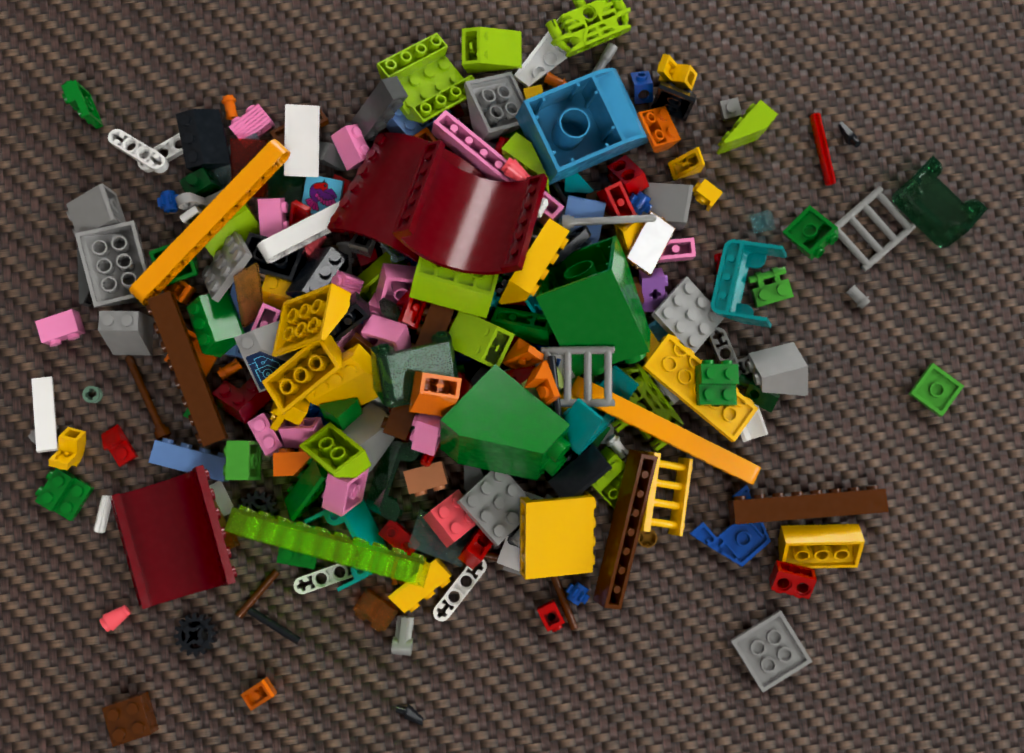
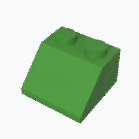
[223,441,262,480]

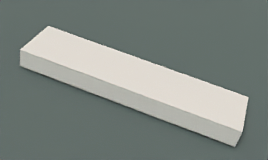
[31,376,58,453]

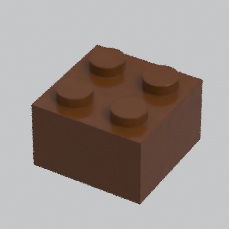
[102,691,159,747]

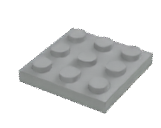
[202,231,252,302]
[651,276,724,353]
[457,471,529,546]
[730,610,813,693]

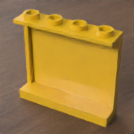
[520,491,596,580]

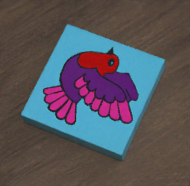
[302,176,345,214]

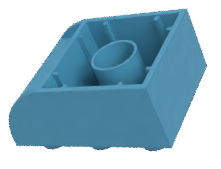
[516,68,649,185]

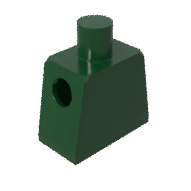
[179,168,224,198]
[738,373,780,413]

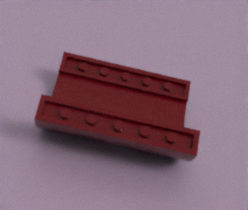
[327,133,487,263]
[392,139,548,275]
[110,465,237,610]

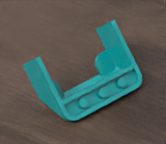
[711,239,787,328]
[562,365,639,455]
[304,499,392,592]

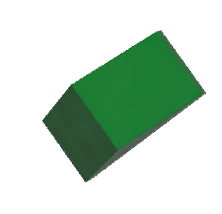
[319,397,363,431]

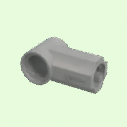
[391,615,414,656]

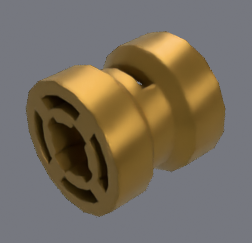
[638,529,657,548]

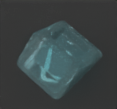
[750,210,776,234]

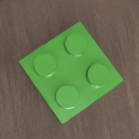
[908,363,964,417]

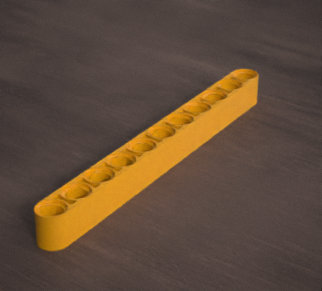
[129,139,291,305]
[572,376,761,485]

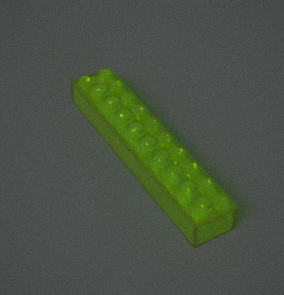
[224,506,430,588]

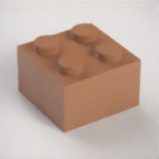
[403,461,450,497]

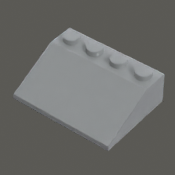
[75,220,148,308]

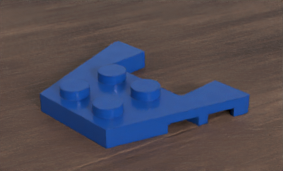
[689,485,771,567]

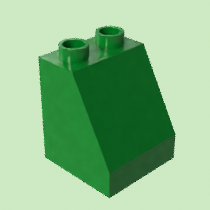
[536,236,651,376]
[440,364,571,481]

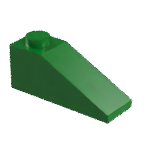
[491,306,554,346]

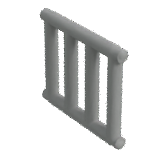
[834,186,916,272]
[541,346,615,407]

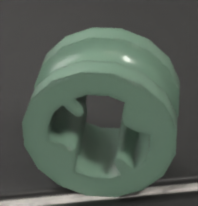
[82,386,103,403]

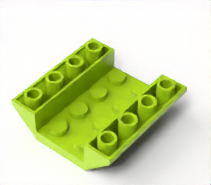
[376,33,475,123]
[409,256,499,319]

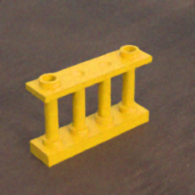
[640,451,693,537]

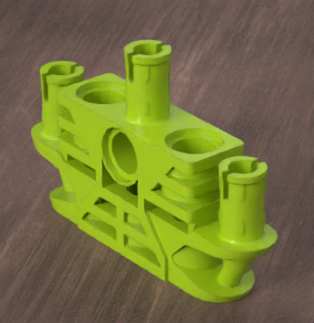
[545,0,631,57]
[611,363,684,453]

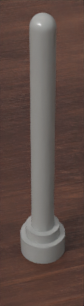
[562,214,657,230]

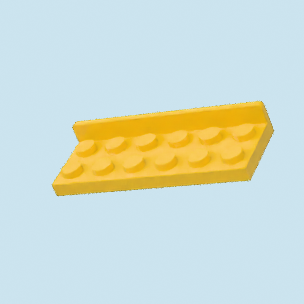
[642,334,758,442]

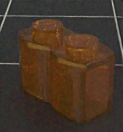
[353,588,400,632]

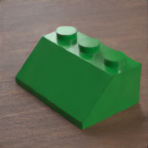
[186,290,245,358]
[284,458,328,521]

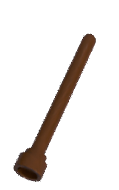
[125,355,171,440]

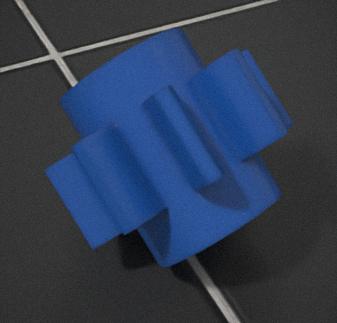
[157,190,179,213]
[629,191,652,215]
[565,581,590,606]

